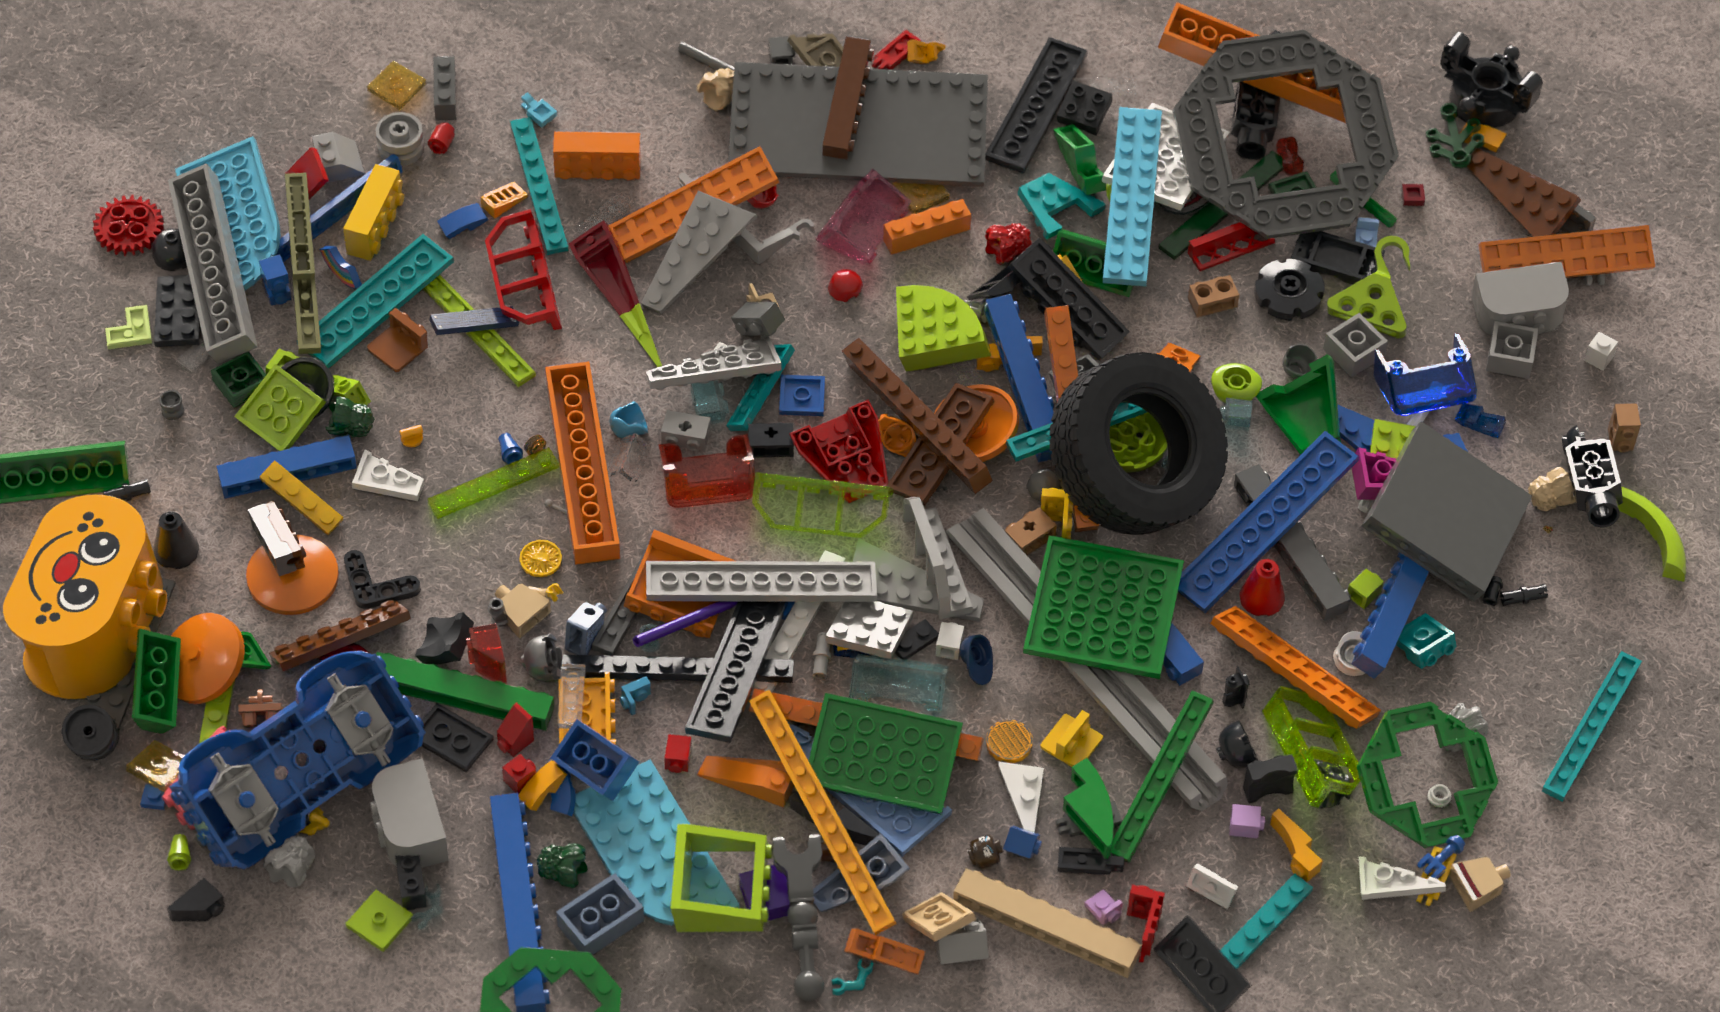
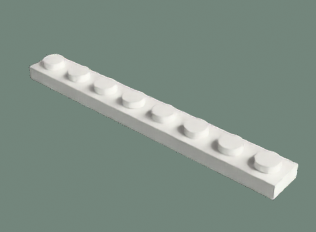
[750,550,846,695]

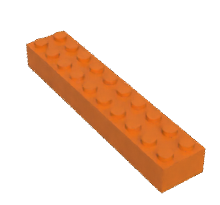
[1158,2,1346,123]
[545,361,620,565]

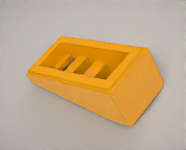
[480,182,528,219]

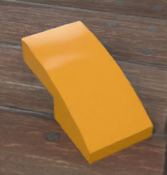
[1459,122,1507,153]
[519,760,567,811]

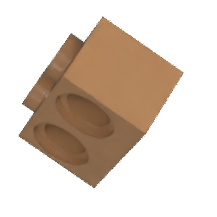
[1188,275,1240,317]
[1608,404,1641,452]

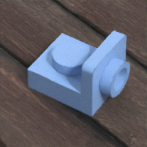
[1355,217,1379,247]

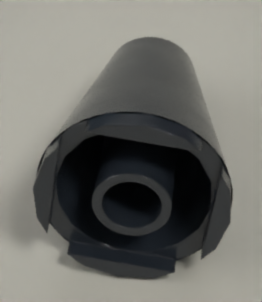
[153,511,199,569]

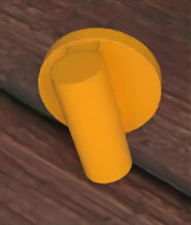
[399,425,423,447]

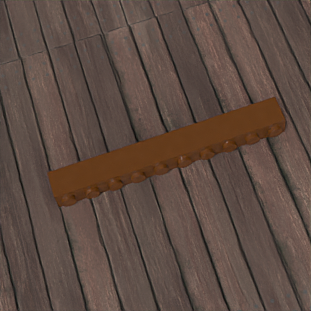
[842,338,993,494]

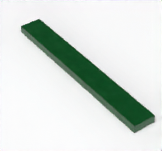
[1158,150,1288,260]

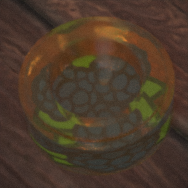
[524,434,546,457]

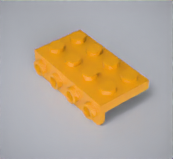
[559,672,616,745]

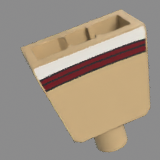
[1449,857,1511,912]

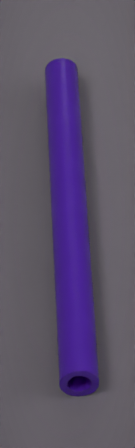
[633,601,738,647]

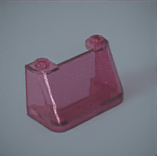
[815,168,912,265]

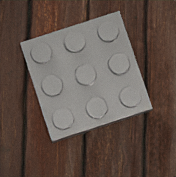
[825,602,913,659]

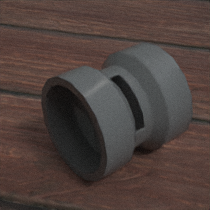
[159,390,184,420]

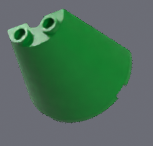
[1256,355,1341,455]

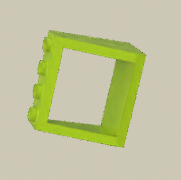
[670,824,773,932]

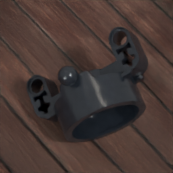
[1440,32,1543,128]

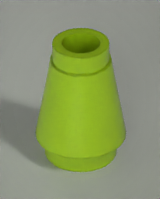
[167,834,191,871]

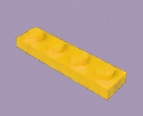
[260,460,343,535]

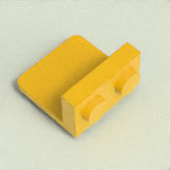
[1040,488,1073,539]

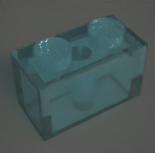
[690,380,729,424]

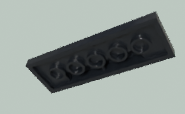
[1008,237,1130,361]

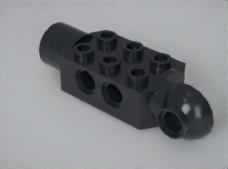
[1231,82,1280,160]
[1561,425,1623,528]

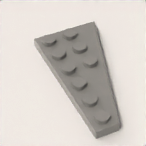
[641,191,757,314]
[646,335,782,390]
[853,538,984,622]

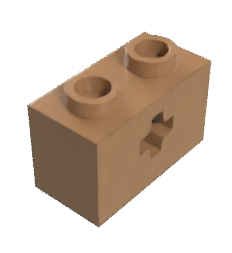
[1004,507,1057,555]

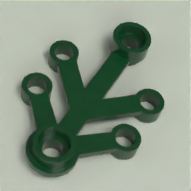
[1426,103,1485,169]

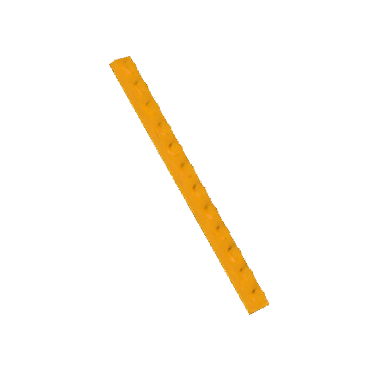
[749,690,897,935]

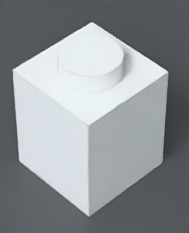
[1584,332,1618,371]
[936,622,964,660]

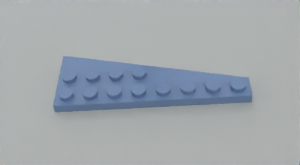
[788,722,952,857]

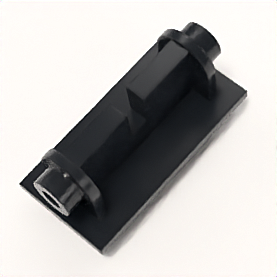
[1222,666,1250,709]

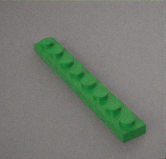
[1111,690,1214,863]

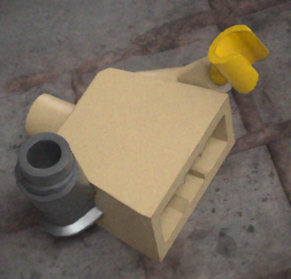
[488,583,564,639]

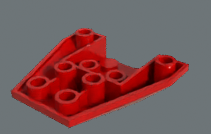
[789,399,888,503]

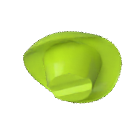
[1211,363,1262,406]

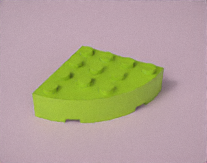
[896,285,991,371]

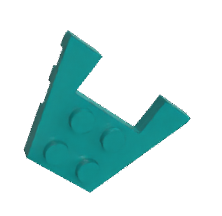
[1017,173,1107,240]

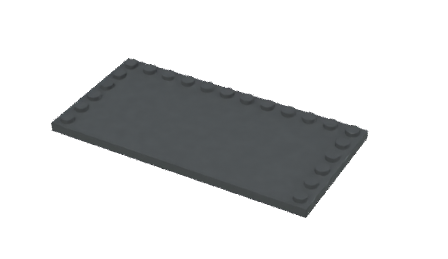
[728,62,988,187]

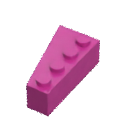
[1352,447,1396,500]

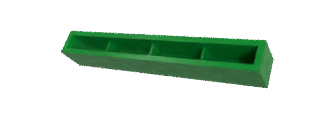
[376,652,555,731]

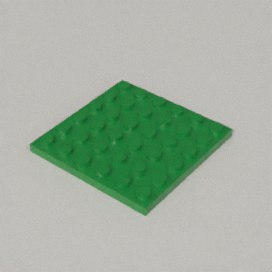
[1023,535,1184,679]

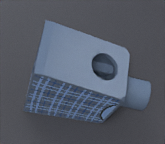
[565,603,607,655]

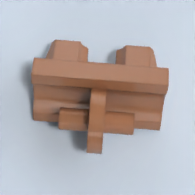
[239,689,283,727]

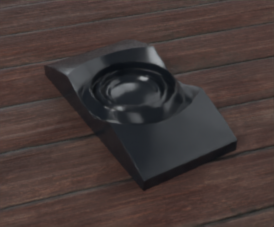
[1290,231,1385,285]
[967,244,1052,301]

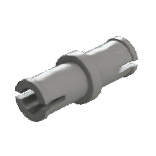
[812,632,831,679]

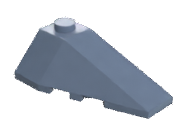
[813,834,910,912]

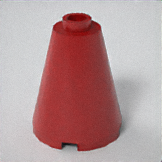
[1240,559,1285,616]

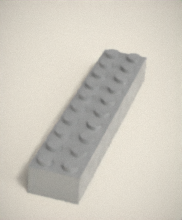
[168,163,258,364]

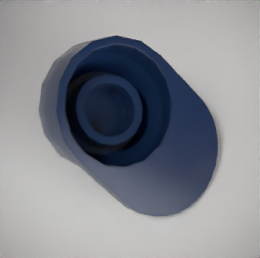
[959,634,993,685]

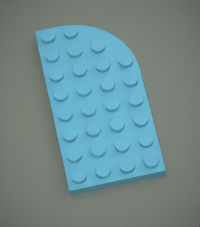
[175,136,281,291]
[573,759,740,926]

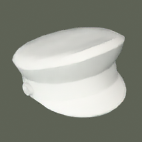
[1333,631,1365,676]

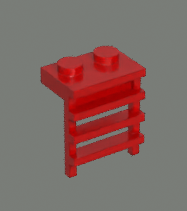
[1126,884,1165,963]

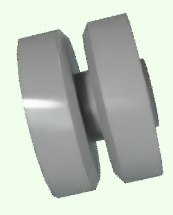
[376,112,424,166]

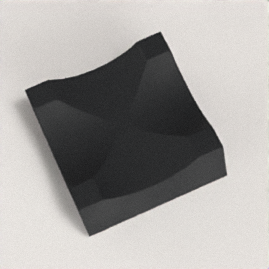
[1057,80,1112,136]
[415,612,474,665]
[1243,754,1298,803]

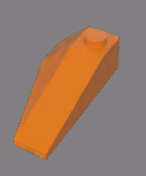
[697,756,794,808]

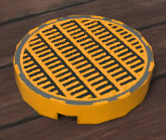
[986,720,1033,763]

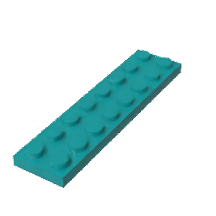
[296,234,454,369]

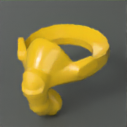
[300,807,330,836]

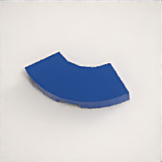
[548,760,576,817]

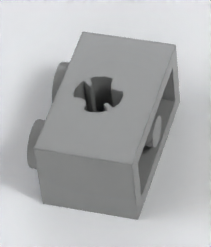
[661,410,711,451]

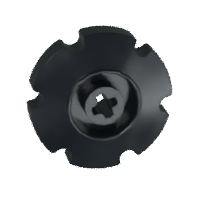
[1254,259,1325,321]

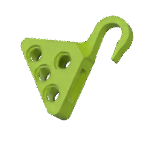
[1327,236,1410,339]

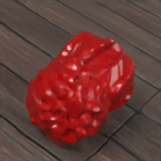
[985,223,1032,265]

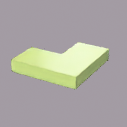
[105,305,152,349]

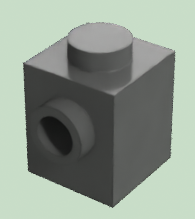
[769,36,796,65]

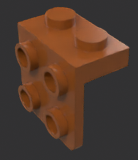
[367,308,428,372]

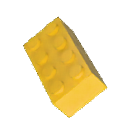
[343,164,404,261]

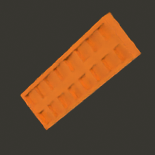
[609,146,780,263]
[1478,225,1655,278]
[1210,606,1381,729]

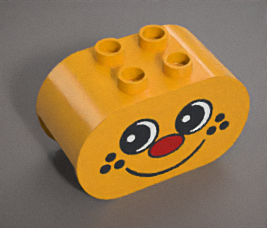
[3,495,167,699]

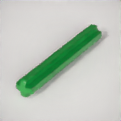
[1330,170,1397,228]

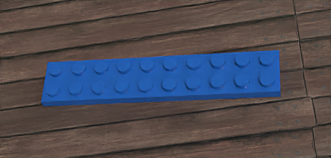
[1178,431,1359,613]

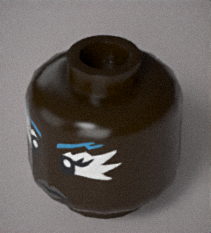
[967,834,1003,869]

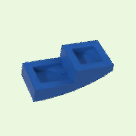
[438,203,488,239]

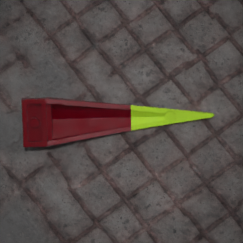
[568,220,662,367]

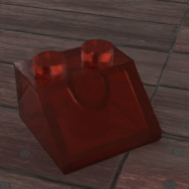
[466,623,507,685]

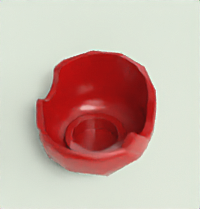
[747,185,779,209]
[828,269,863,302]

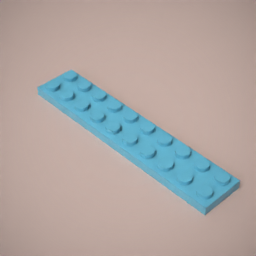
[1103,107,1162,286]

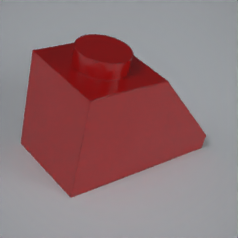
[497,703,534,757]

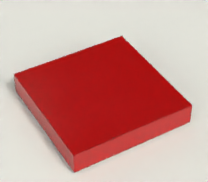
[285,147,329,200]

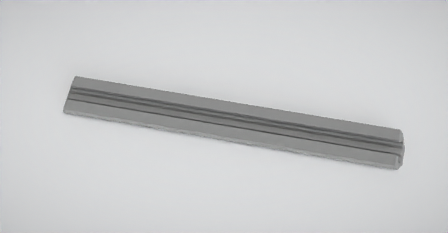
[945,508,1228,811]

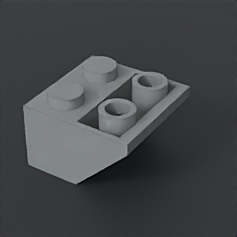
[935,917,989,964]

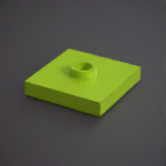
[345,890,414,952]

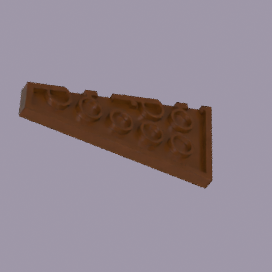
[1466,148,1581,237]

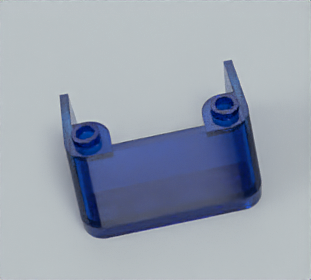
[1374,333,1477,416]

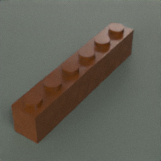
[822,36,874,160]

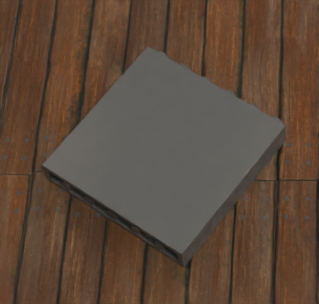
[1361,422,1532,602]

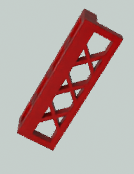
[1188,222,1276,272]

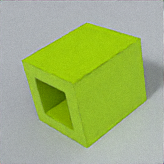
[1348,568,1384,609]

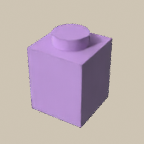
[1229,804,1265,838]

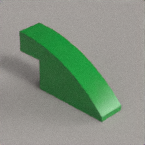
[1053,124,1106,195]
[1063,758,1113,859]

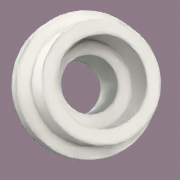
[1427,784,1451,807]

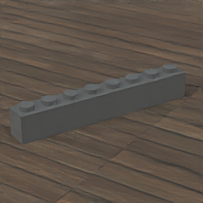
[1234,464,1351,621]

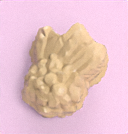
[697,68,734,111]
[1528,467,1576,512]

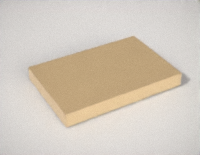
[902,893,976,941]

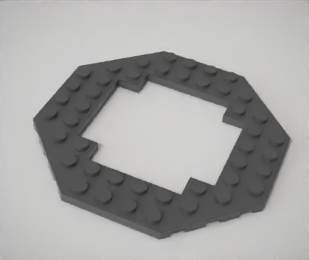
[1172,30,1399,239]

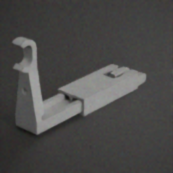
[679,173,814,265]

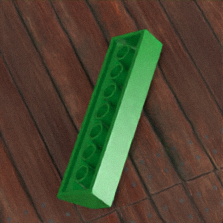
[0,441,129,504]

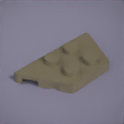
[787,33,843,67]

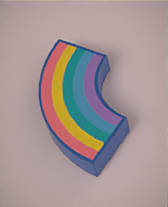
[319,246,362,289]

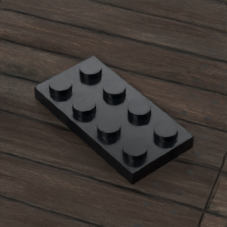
[154,275,200,347]
[1153,915,1252,1012]

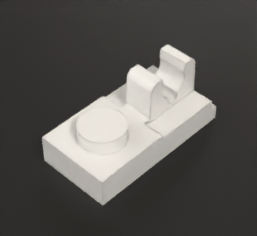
[1186,864,1238,909]

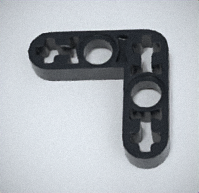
[344,550,421,609]

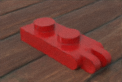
[871,30,921,70]

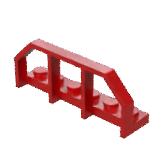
[485,209,562,330]

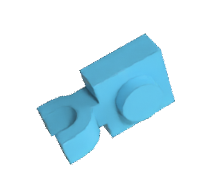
[521,92,557,128]

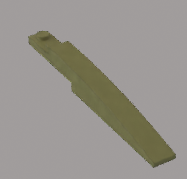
[285,173,321,354]

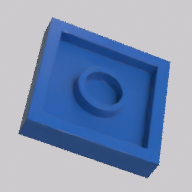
[779,375,825,416]

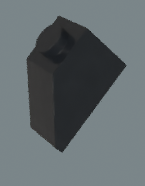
[167,878,225,921]

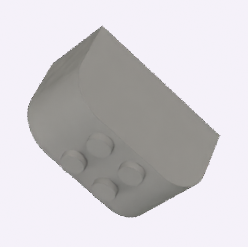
[1471,262,1569,335]
[370,758,449,868]

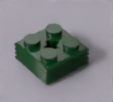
[211,351,266,408]

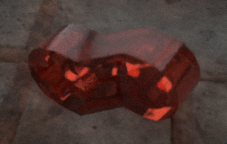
[1276,136,1304,176]

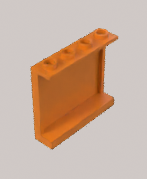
[623,530,735,638]

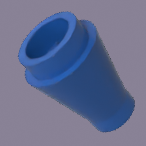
[498,433,523,465]

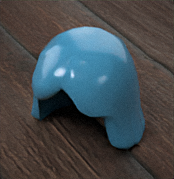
[609,401,648,439]

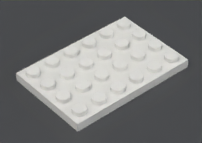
[1102,103,1229,211]

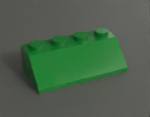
[1053,229,1134,297]
[132,629,181,734]

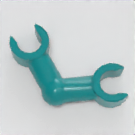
[831,958,873,996]

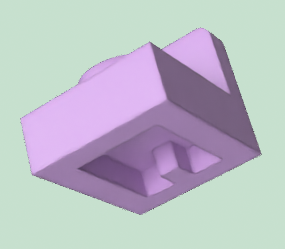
[1085,889,1123,926]

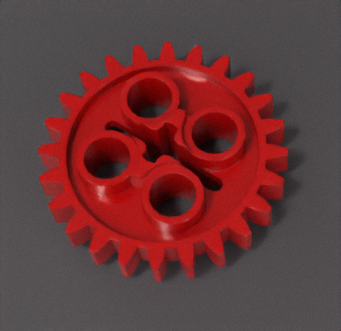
[93,195,164,256]

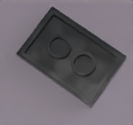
[422,703,494,773]

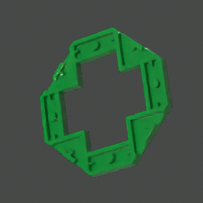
[1356,701,1498,848]
[480,947,621,1012]

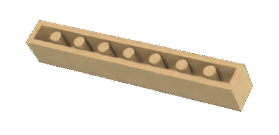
[953,868,1141,978]

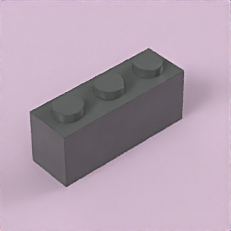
[433,56,457,121]

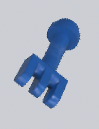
[1417,835,1465,879]

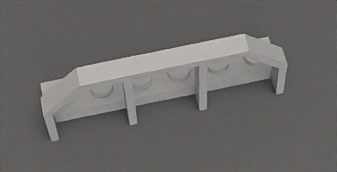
[903,497,973,620]

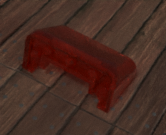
[658,434,756,508]

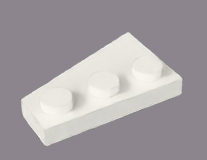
[352,450,424,501]

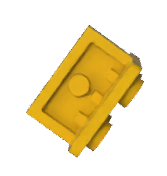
[1040,710,1103,767]

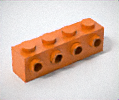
[883,199,971,255]

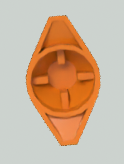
[878,414,916,457]

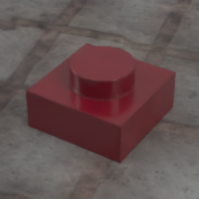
[1401,184,1425,206]

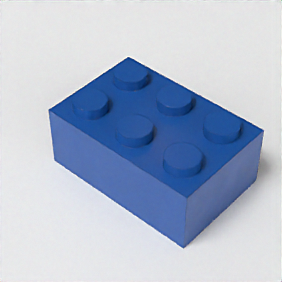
[550,719,640,801]

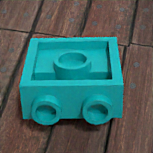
[1396,613,1457,669]

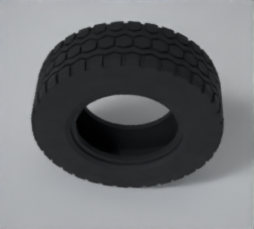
[1049,352,1228,535]

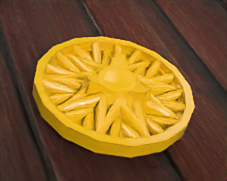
[519,540,562,577]

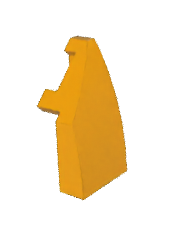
[907,39,946,64]

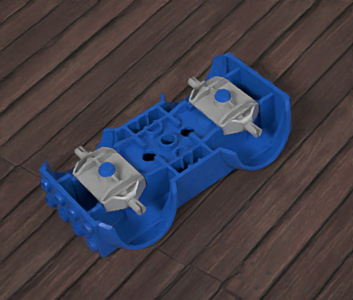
[169,651,426,870]

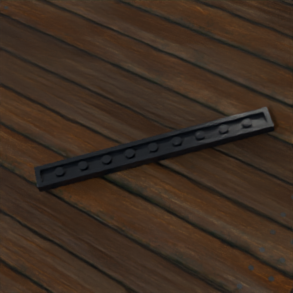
[561,654,794,683]

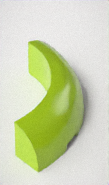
[1618,486,1686,582]

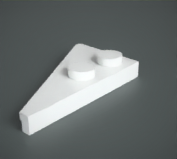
[998,762,1044,832]
[1359,856,1446,900]

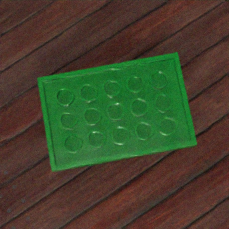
[809,693,963,815]

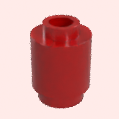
[428,122,455,154]

